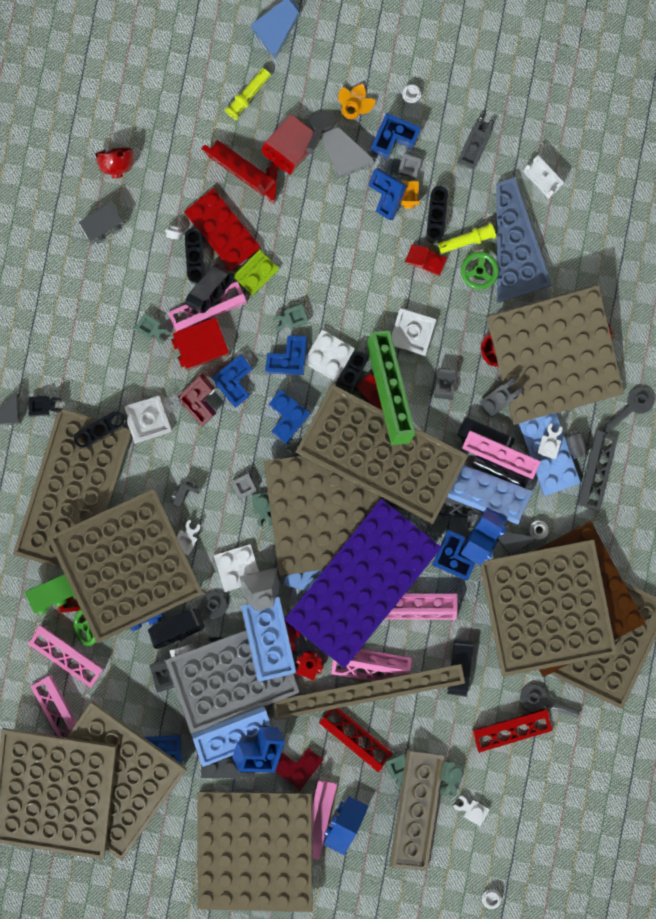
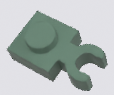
[273,304,308,331]
[134,313,170,344]
[252,493,272,527]
[385,753,405,790]
[440,761,464,797]

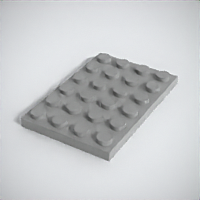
[165,630,299,734]

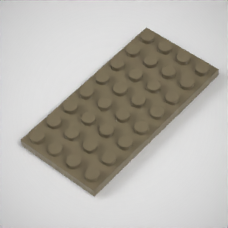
[295,384,468,524]
[13,408,132,569]

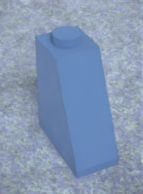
[251,0,300,59]

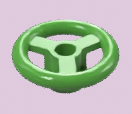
[461,252,499,290]
[73,609,96,646]

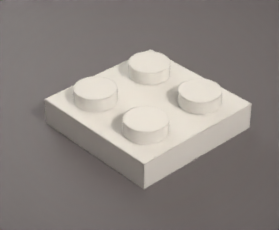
[391,308,436,356]
[305,330,355,382]
[122,396,172,444]
[214,544,259,592]

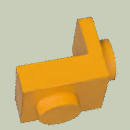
[400,181,420,209]

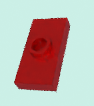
[355,374,383,411]

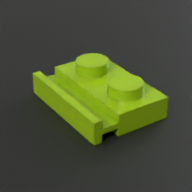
[234,250,279,296]

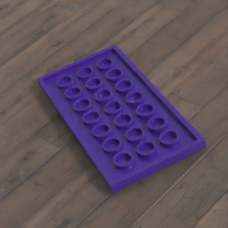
[284,499,442,669]

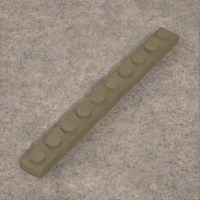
[272,664,465,720]

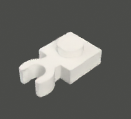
[537,423,562,460]
[177,520,201,556]
[453,795,490,826]

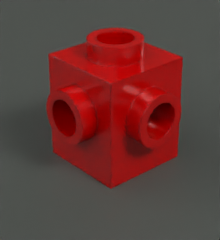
[295,650,324,681]

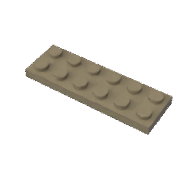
[389,750,445,871]

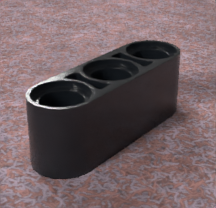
[426,186,448,244]
[185,228,205,285]
[185,264,235,314]
[335,351,367,394]
[74,411,126,449]
[457,417,515,448]
[147,608,205,649]
[447,639,474,697]

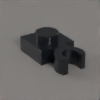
[29,396,62,417]

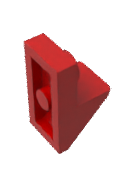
[265,162,279,204]
[405,244,447,277]

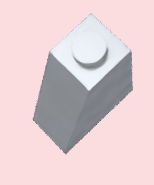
[321,127,374,180]
[240,568,280,611]

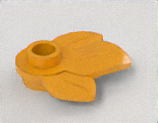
[338,84,376,120]

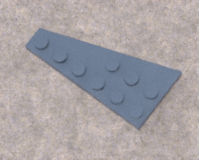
[496,177,552,304]

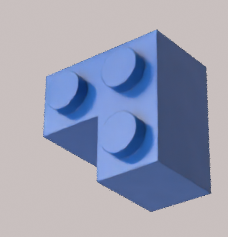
[371,113,421,159]
[268,389,311,445]
[461,507,507,566]
[431,530,475,581]
[232,727,285,773]
[323,796,369,855]

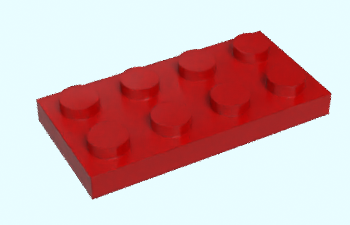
[184,188,261,271]

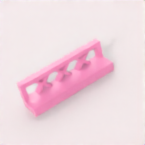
[168,282,247,332]
[462,430,541,479]
[385,594,457,620]
[28,625,104,688]
[331,649,412,681]
[30,675,77,737]
[313,779,337,860]

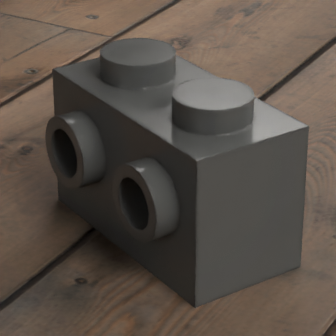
[79,202,125,244]

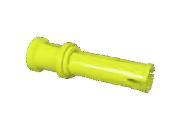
[224,68,271,121]
[438,222,496,254]

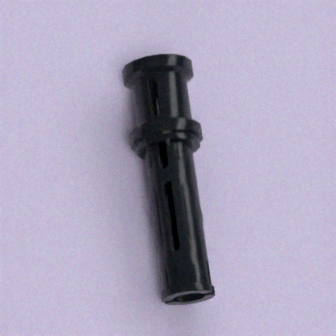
[472,455,530,488]

